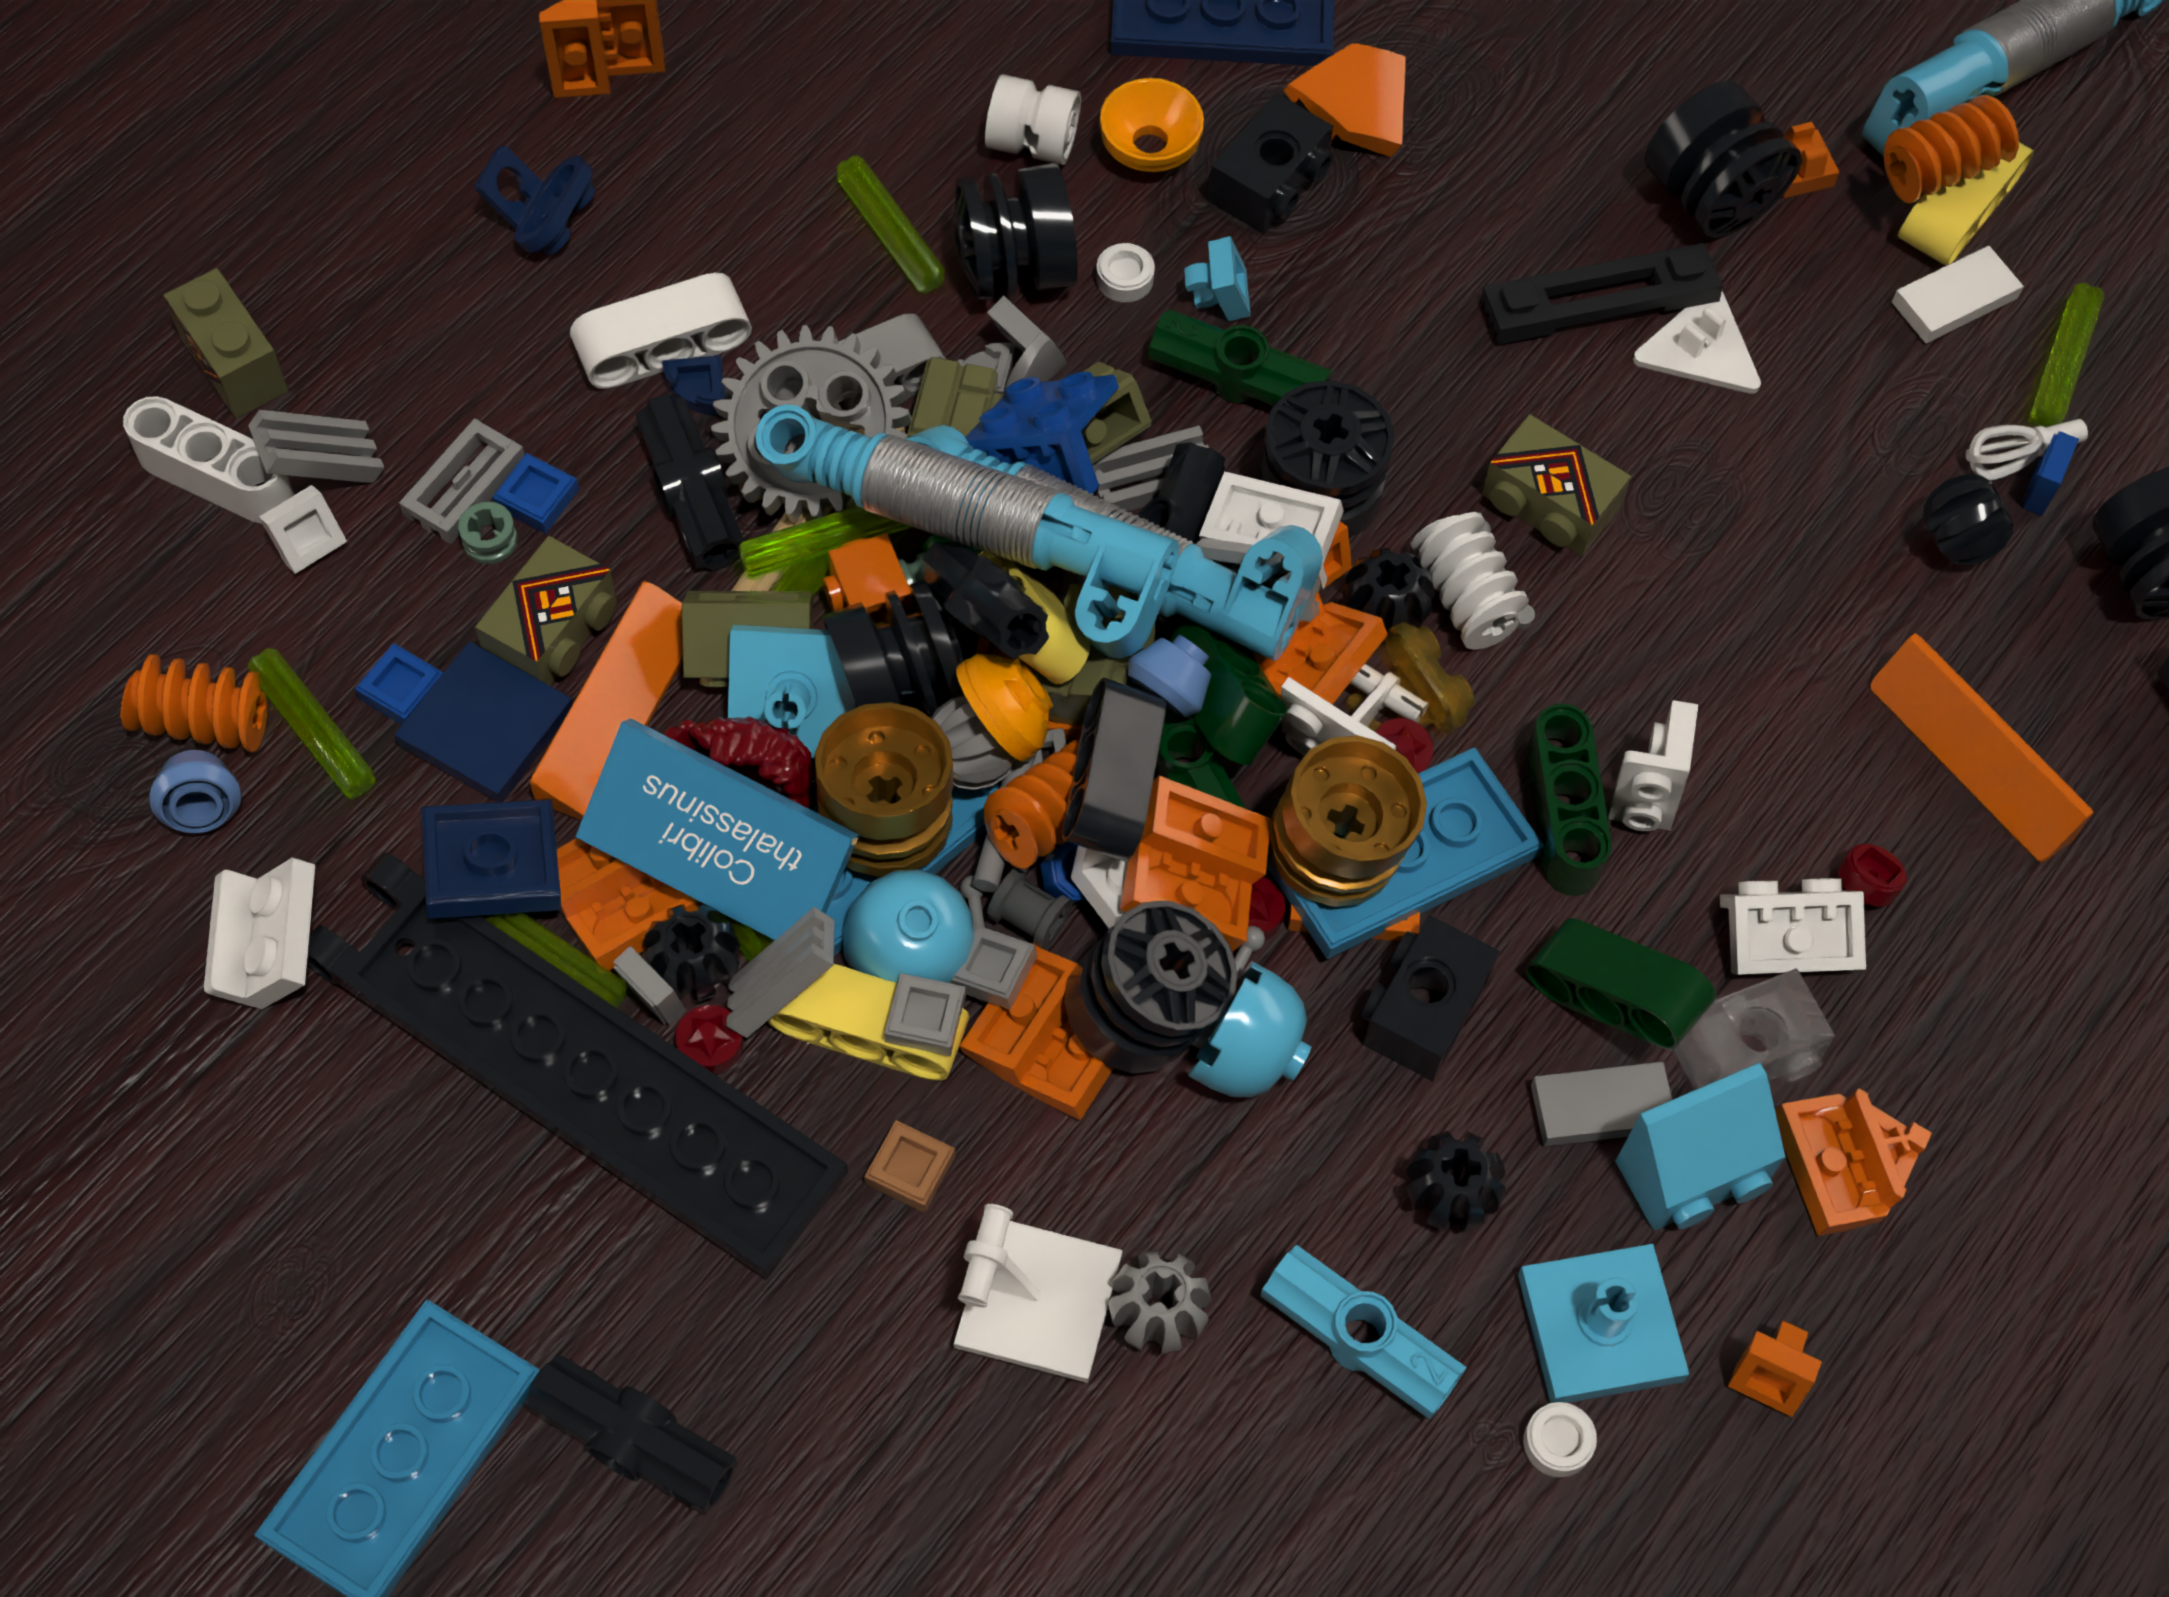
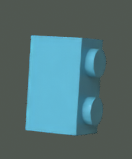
[1615,1062,1785,1231]

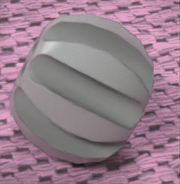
[932,696,1017,790]
[1108,1249,1212,1355]

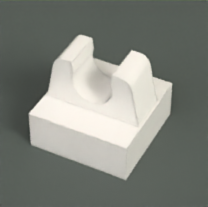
[259,485,347,574]

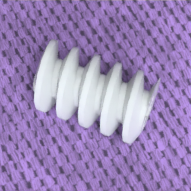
[1410,512,1529,650]

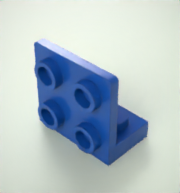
[965,372,1119,494]

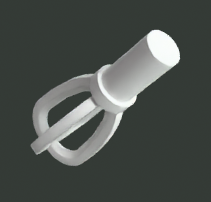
[1965,419,2088,480]

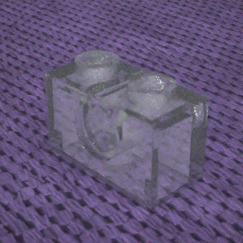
[1673,968,1835,1090]

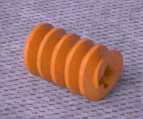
[1884,95,2019,203]
[120,654,268,753]
[984,740,1080,869]

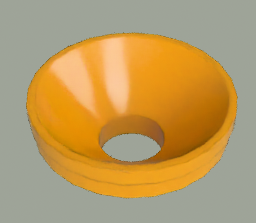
[1100,78,1204,172]
[956,654,1053,762]

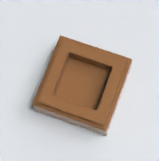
[864,1120,956,1213]

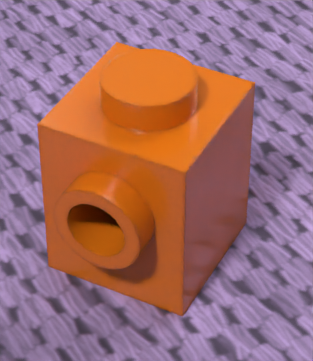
[822,533,913,626]

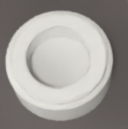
[1096,243,1155,302]
[1523,1402,1597,1477]

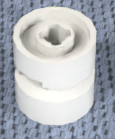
[985,74,1081,165]

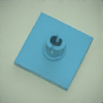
[728,625,857,759]
[1518,1244,1690,1403]

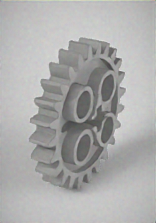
[711,325,912,524]

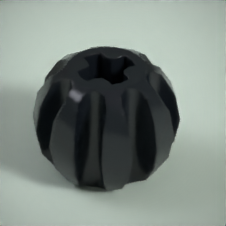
[1923,474,2014,565]
[1342,548,1435,640]
[642,904,741,1002]
[1406,1130,1506,1232]

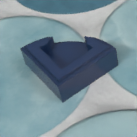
[662,355,726,416]

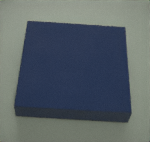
[394,641,573,802]
[421,799,561,919]

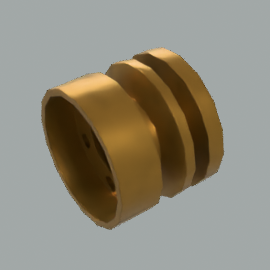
[815,702,953,877]
[1268,735,1427,907]

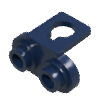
[475,145,596,255]

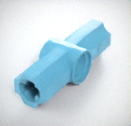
[1260,1245,1467,1420]

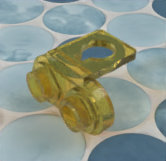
[1347,622,1475,733]

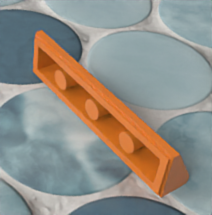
[530,581,683,821]
[1869,633,2094,863]

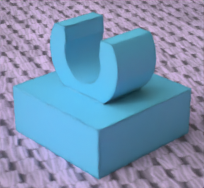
[1184,236,1251,322]

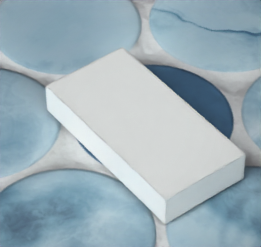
[1892,245,2024,344]

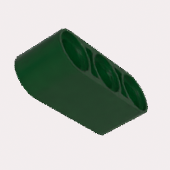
[1168,617,1287,765]
[1526,703,1612,896]
[1525,918,1717,1050]

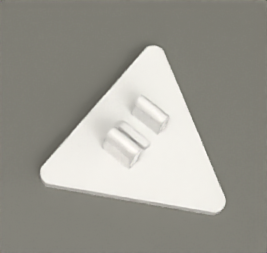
[1633,291,1761,394]

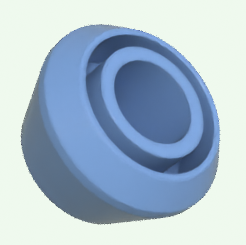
[1128,635,1211,717]
[149,750,241,833]

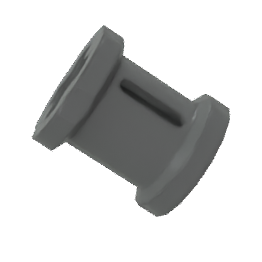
[987,868,1073,950]

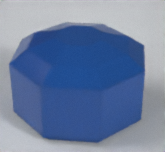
[1040,842,1088,903]

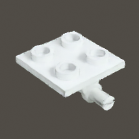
[1281,664,1429,756]
[954,1204,1123,1383]

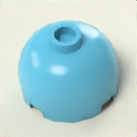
[842,869,974,983]
[1188,961,1312,1098]

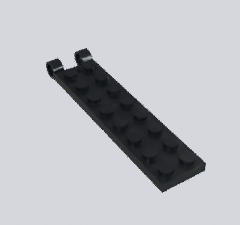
[307,852,848,1279]

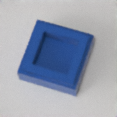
[2022,431,2079,516]
[492,453,579,534]
[355,643,444,725]

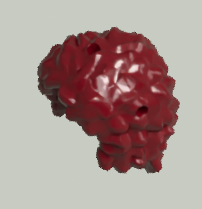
[664,716,816,809]

